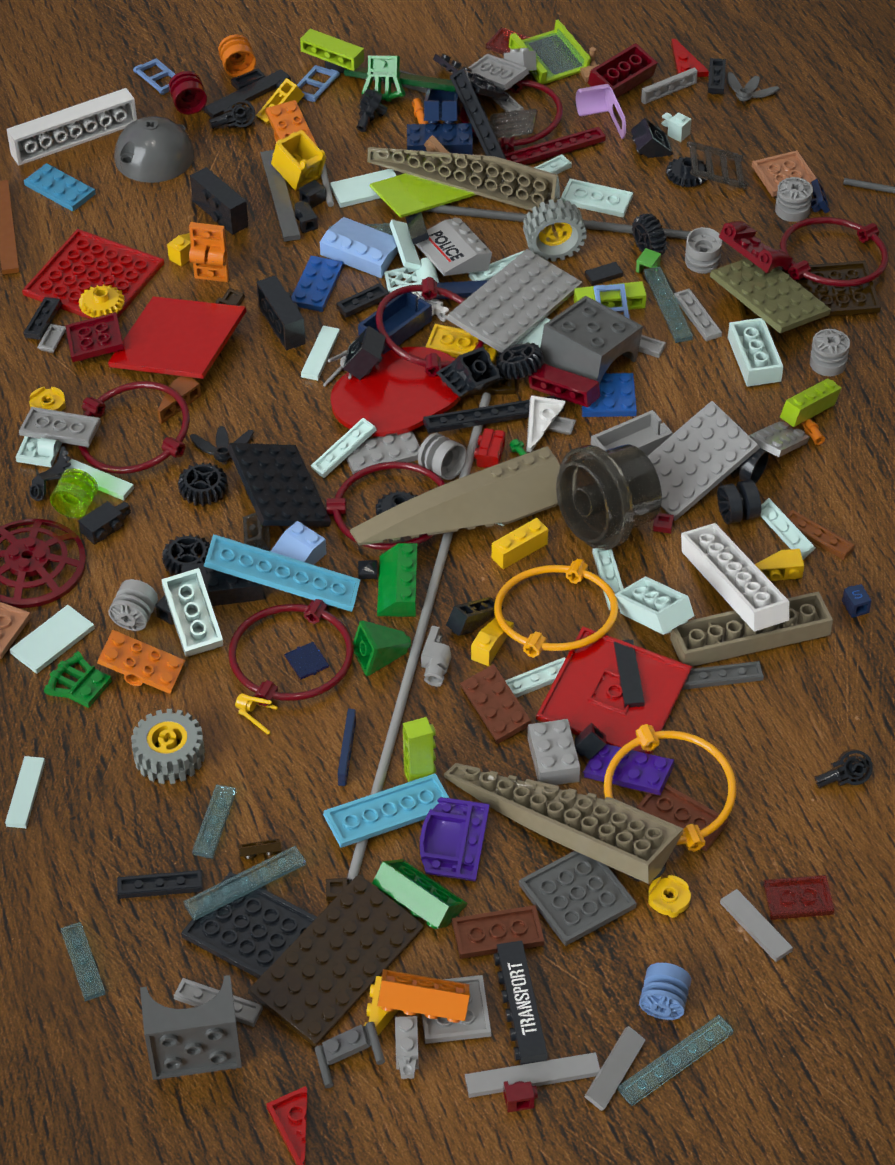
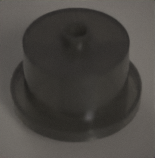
[556,444,662,551]

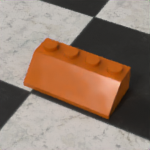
[377,969,470,1023]

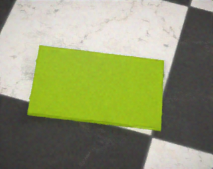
[370,173,476,218]

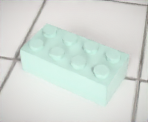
[728,318,783,387]
[162,568,223,657]
[615,576,694,635]

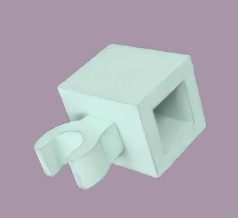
[661,112,691,142]

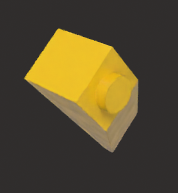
[256,78,305,124]
[167,233,191,267]
[471,617,514,666]

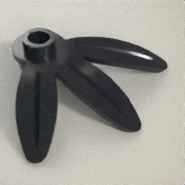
[190,426,254,462]

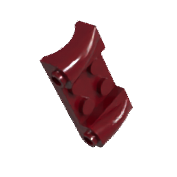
[719,221,793,273]

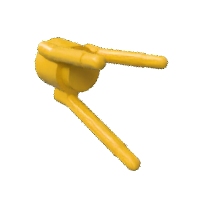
[235,693,278,734]

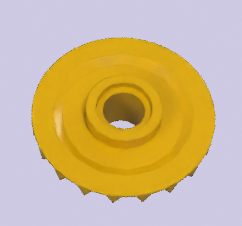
[79,284,125,318]

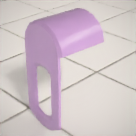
[576,84,626,139]

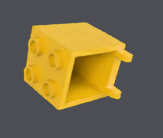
[271,130,326,191]

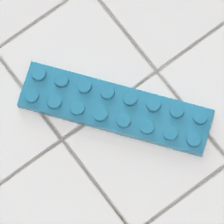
[204,534,360,612]

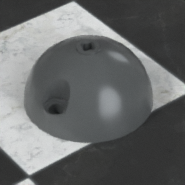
[114,116,194,183]

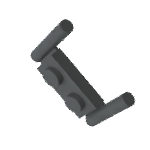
[315,1022,385,1088]

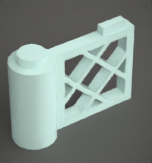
[384,258,439,293]

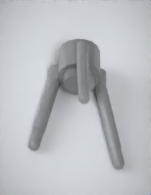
[323,350,352,387]

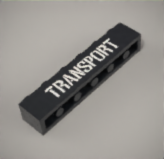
[493,940,547,1065]

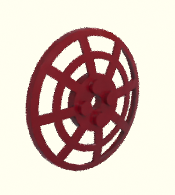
[0,519,86,608]

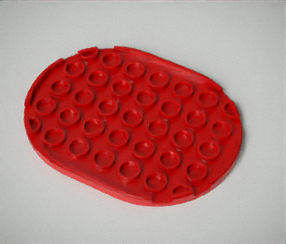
[330,347,461,437]

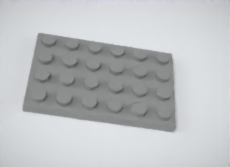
[629,401,760,521]

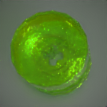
[50,468,98,518]

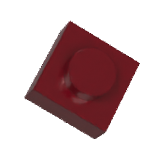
[652,512,674,534]

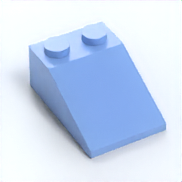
[270,521,326,565]

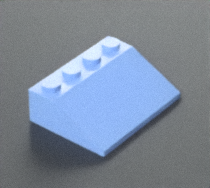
[320,217,398,278]

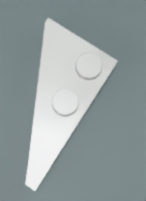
[526,396,565,452]

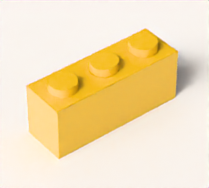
[491,518,548,569]

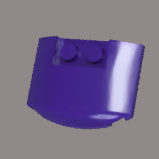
[420,797,490,881]

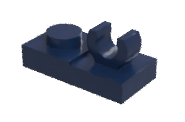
[811,179,830,213]

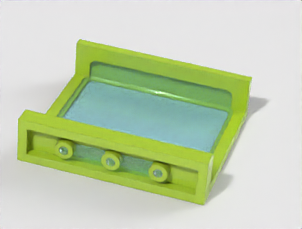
[509,19,591,84]

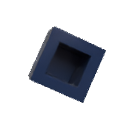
[842,584,872,618]

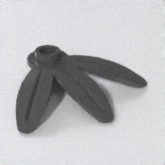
[727,72,780,101]

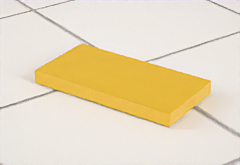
[425,324,498,364]

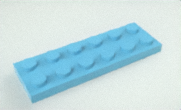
[323,773,449,848]

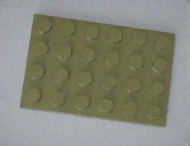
[710,258,831,333]

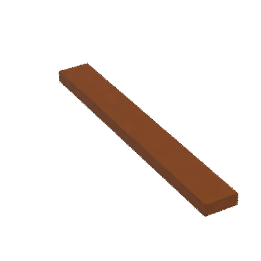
[0,180,20,274]

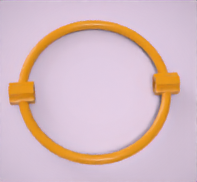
[494,558,618,658]
[604,724,737,852]

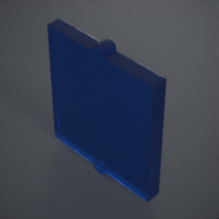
[284,642,329,680]

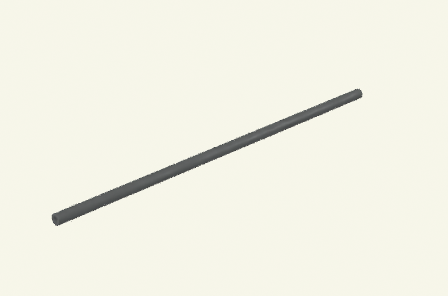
[424,205,691,239]

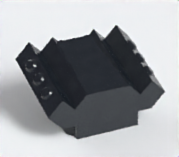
[436,347,505,398]

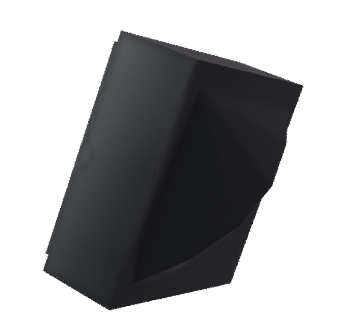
[358,560,378,579]

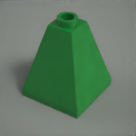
[353,620,411,676]

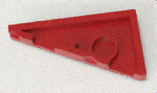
[671,39,709,77]
[266,1086,308,1165]

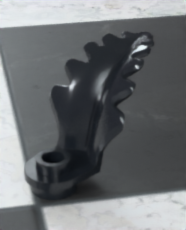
[29,447,71,501]

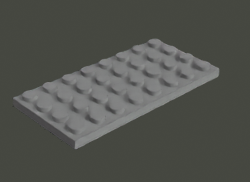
[447,249,582,353]

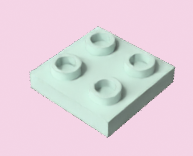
[16,436,62,467]

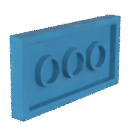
[24,163,96,212]

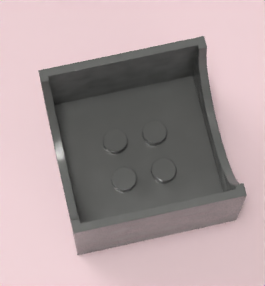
[540,296,643,385]
[140,975,242,1080]

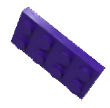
[583,744,675,795]

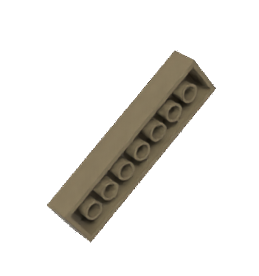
[670,591,833,667]

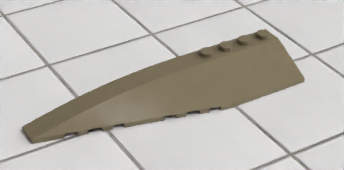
[367,147,560,211]
[350,446,573,546]
[444,763,684,884]

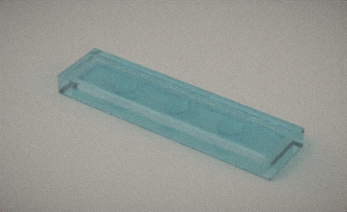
[192,784,236,859]
[60,922,106,1001]

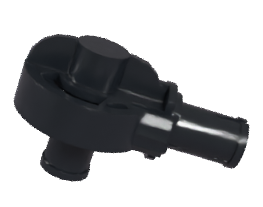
[356,89,388,132]
[209,100,256,129]
[814,749,873,789]

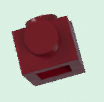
[503,1081,538,1113]

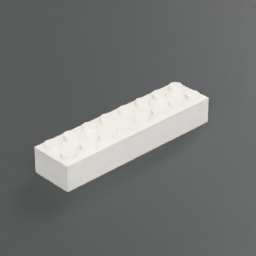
[7,88,137,166]
[681,523,789,631]

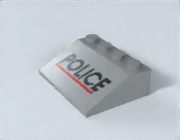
[416,218,492,276]

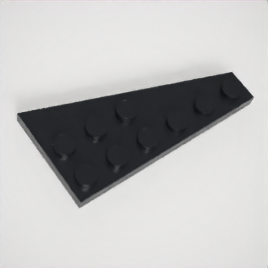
[433,53,509,102]

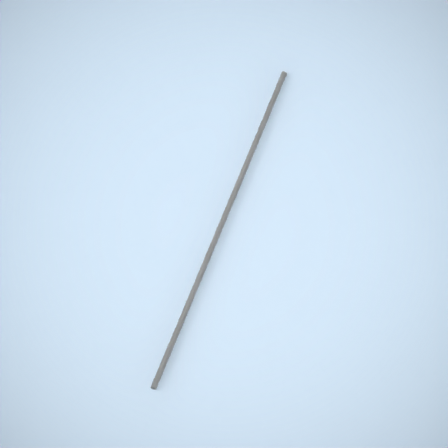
[347,393,491,884]

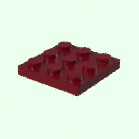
[65,312,124,362]

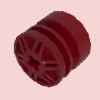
[169,71,207,115]

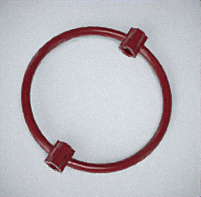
[460,79,563,154]
[780,217,889,287]
[376,277,485,377]
[78,381,190,474]
[326,461,446,550]
[228,599,354,707]

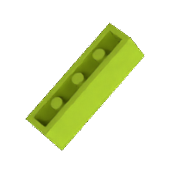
[300,29,364,71]
[574,281,646,310]
[780,378,841,427]
[403,717,436,782]

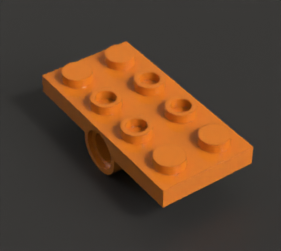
[265,100,318,147]
[189,222,229,282]
[97,630,185,694]

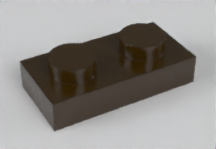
[238,839,282,859]

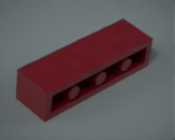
[528,364,600,407]

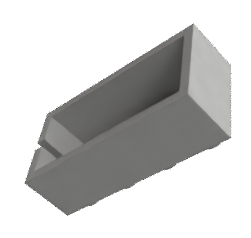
[590,410,673,475]

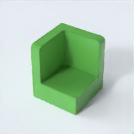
[636,248,661,273]

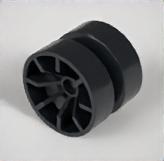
[717,479,761,524]

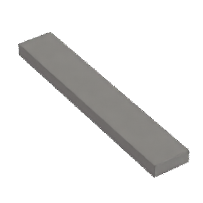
[465,1052,600,1098]

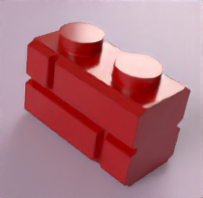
[474,428,506,468]

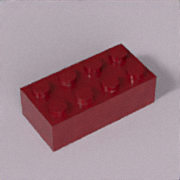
[587,43,658,98]

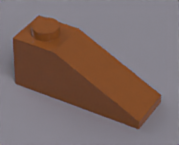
[158,376,201,424]

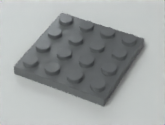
[519,851,637,946]

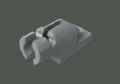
[421,626,451,687]

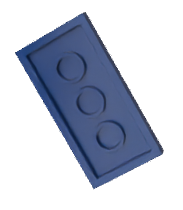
[291,256,344,312]

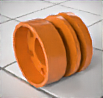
[218,34,256,77]

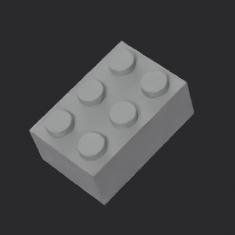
[528,719,580,785]

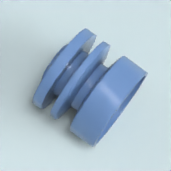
[639,963,692,1020]

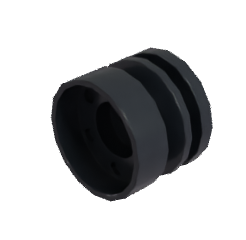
[729,448,769,484]

